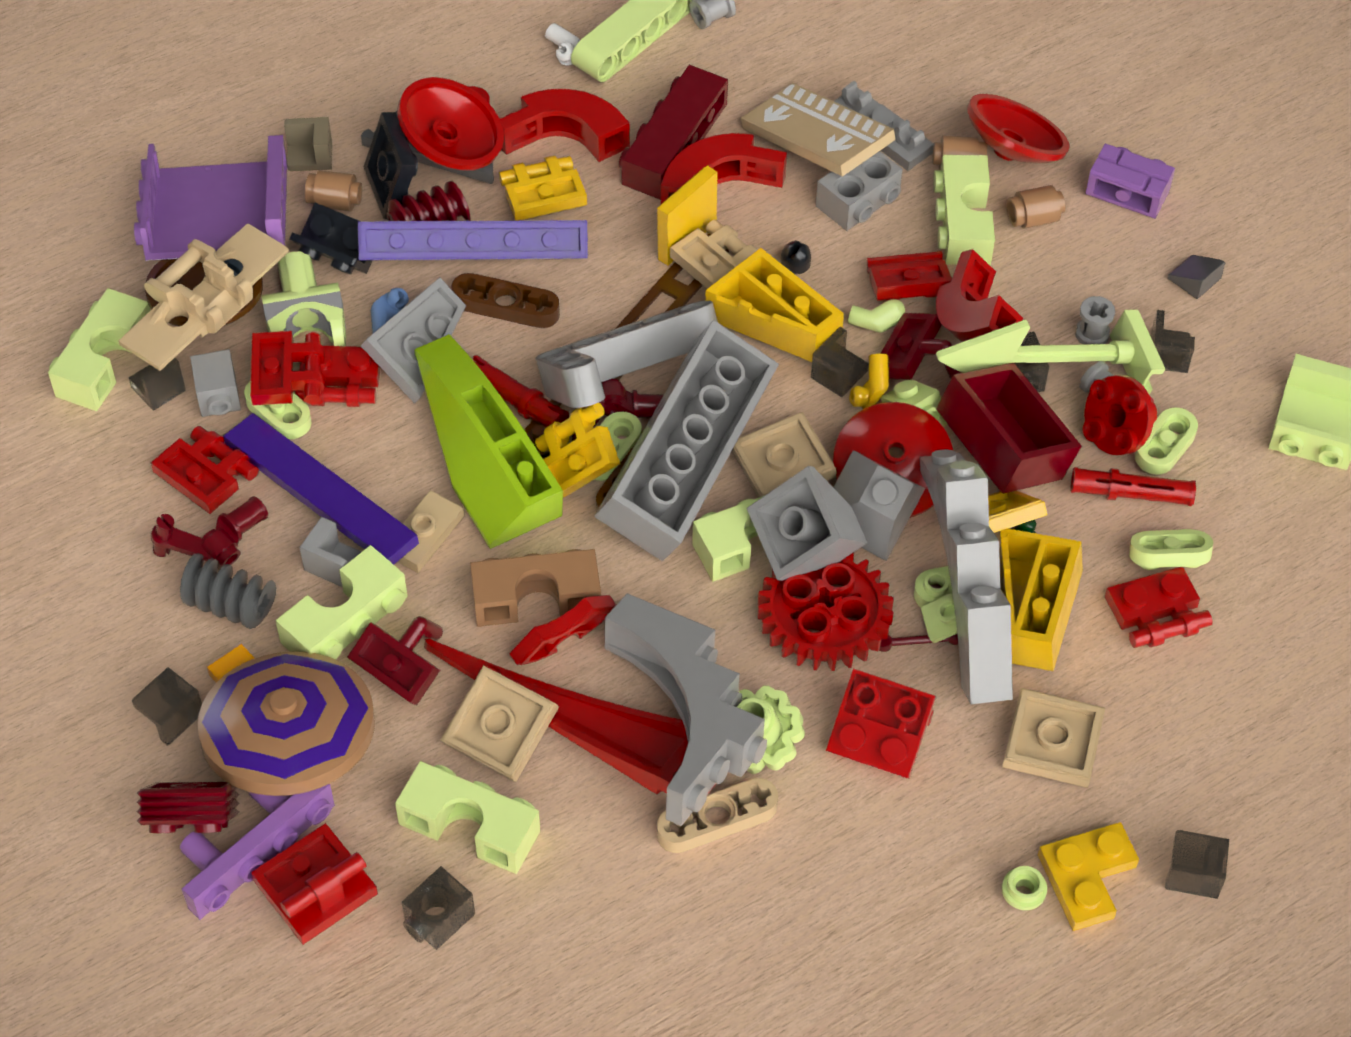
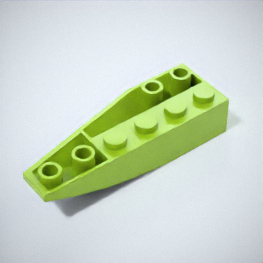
[414,334,563,549]

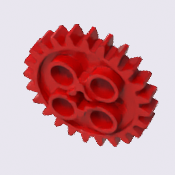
[758,552,894,671]

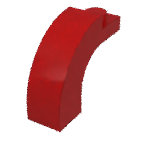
[500,89,630,162]
[661,133,787,204]
[936,249,1023,342]

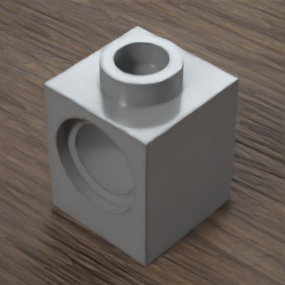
[190,349,241,417]

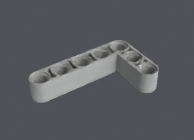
[535,301,718,408]

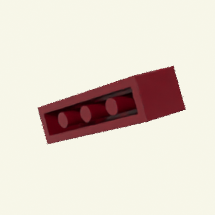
[618,64,728,200]

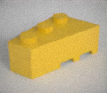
[705,248,844,363]
[1000,528,1083,671]

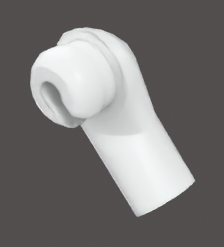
[545,23,580,66]

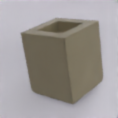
[284,117,332,171]

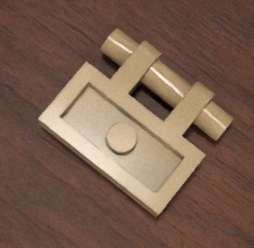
[670,219,758,288]

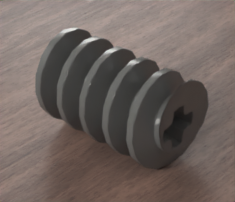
[180,553,277,629]

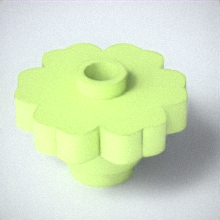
[737,686,805,774]

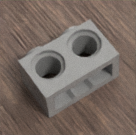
[816,151,902,231]

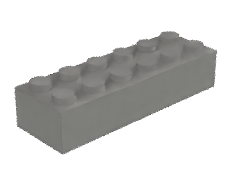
[594,320,779,561]

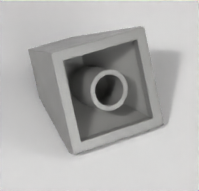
[833,450,925,561]
[747,466,868,581]

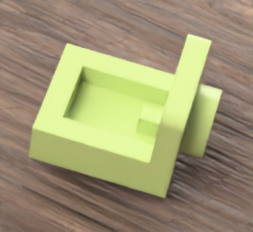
[881,380,947,427]

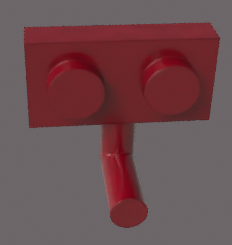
[880,313,961,380]
[347,616,443,706]

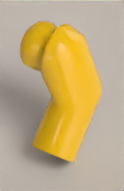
[849,354,889,409]

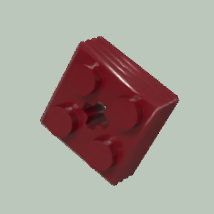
[136,782,240,834]

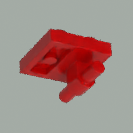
[826,668,936,779]
[251,823,378,945]

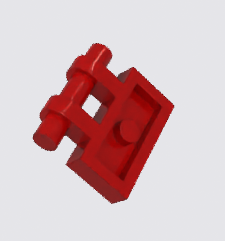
[250,331,325,405]
[295,346,381,407]
[151,426,259,514]
[1105,567,1213,648]

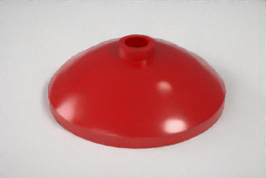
[397,77,504,170]
[967,94,1070,163]
[833,402,953,518]

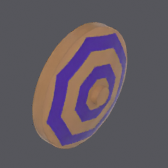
[197,651,375,796]

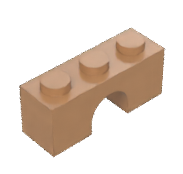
[470,549,601,627]

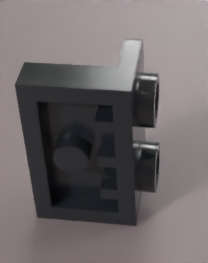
[289,202,373,275]

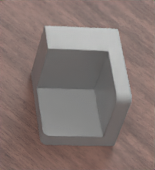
[300,517,361,587]

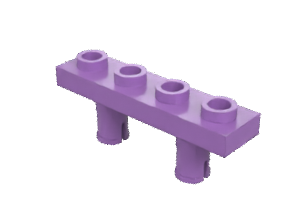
[180,784,335,920]

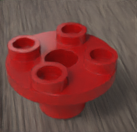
[1082,375,1157,456]

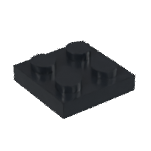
[363,112,418,219]

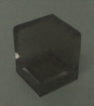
[1151,310,1195,373]
[811,327,869,397]
[129,358,186,411]
[132,667,202,746]
[1165,830,1229,899]

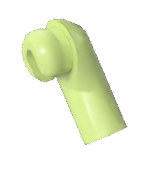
[848,299,905,332]

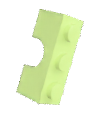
[933,155,995,265]
[48,288,151,411]
[692,495,765,582]
[275,545,408,659]
[395,761,540,874]

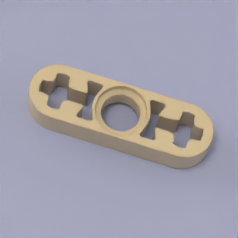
[657,778,778,853]

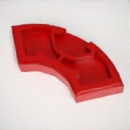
[509,595,617,665]

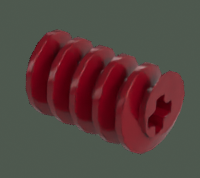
[387,181,471,221]

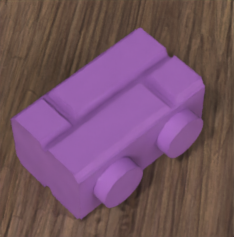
[1085,143,1175,219]

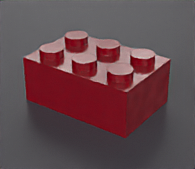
[936,363,1082,494]

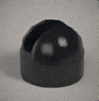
[781,240,811,274]

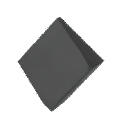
[1168,255,1226,299]

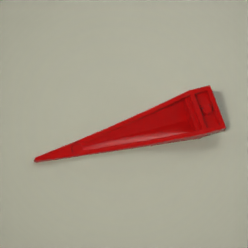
[424,639,716,795]

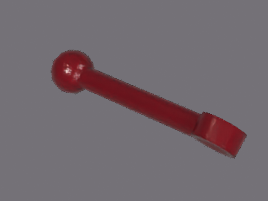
[879,634,958,652]

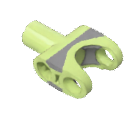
[261,251,346,346]

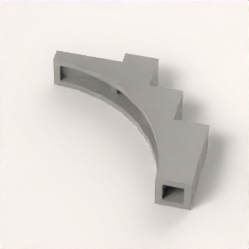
[920,450,1013,704]
[605,593,767,826]

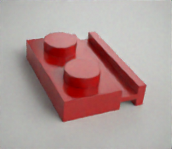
[867,251,952,301]

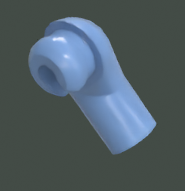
[370,288,409,334]

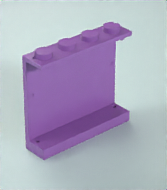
[134,135,287,261]

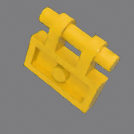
[498,155,587,221]
[535,403,620,498]

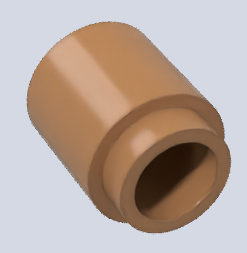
[933,135,987,170]
[305,170,362,212]
[1007,185,1065,229]

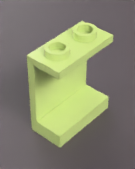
[1268,354,1351,470]

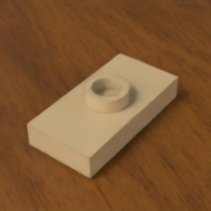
[398,490,465,573]

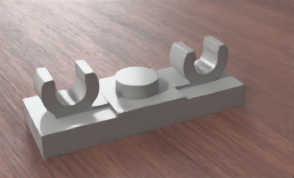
[834,81,934,171]

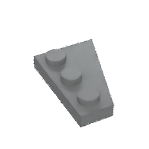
[361,278,466,404]

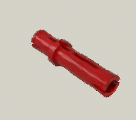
[472,355,569,427]
[1070,467,1196,506]

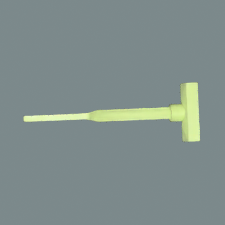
[936,310,1165,394]

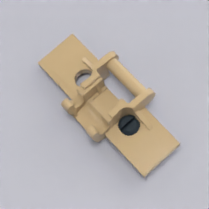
[119,223,289,371]

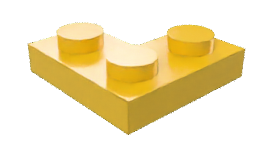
[1037,822,1139,931]

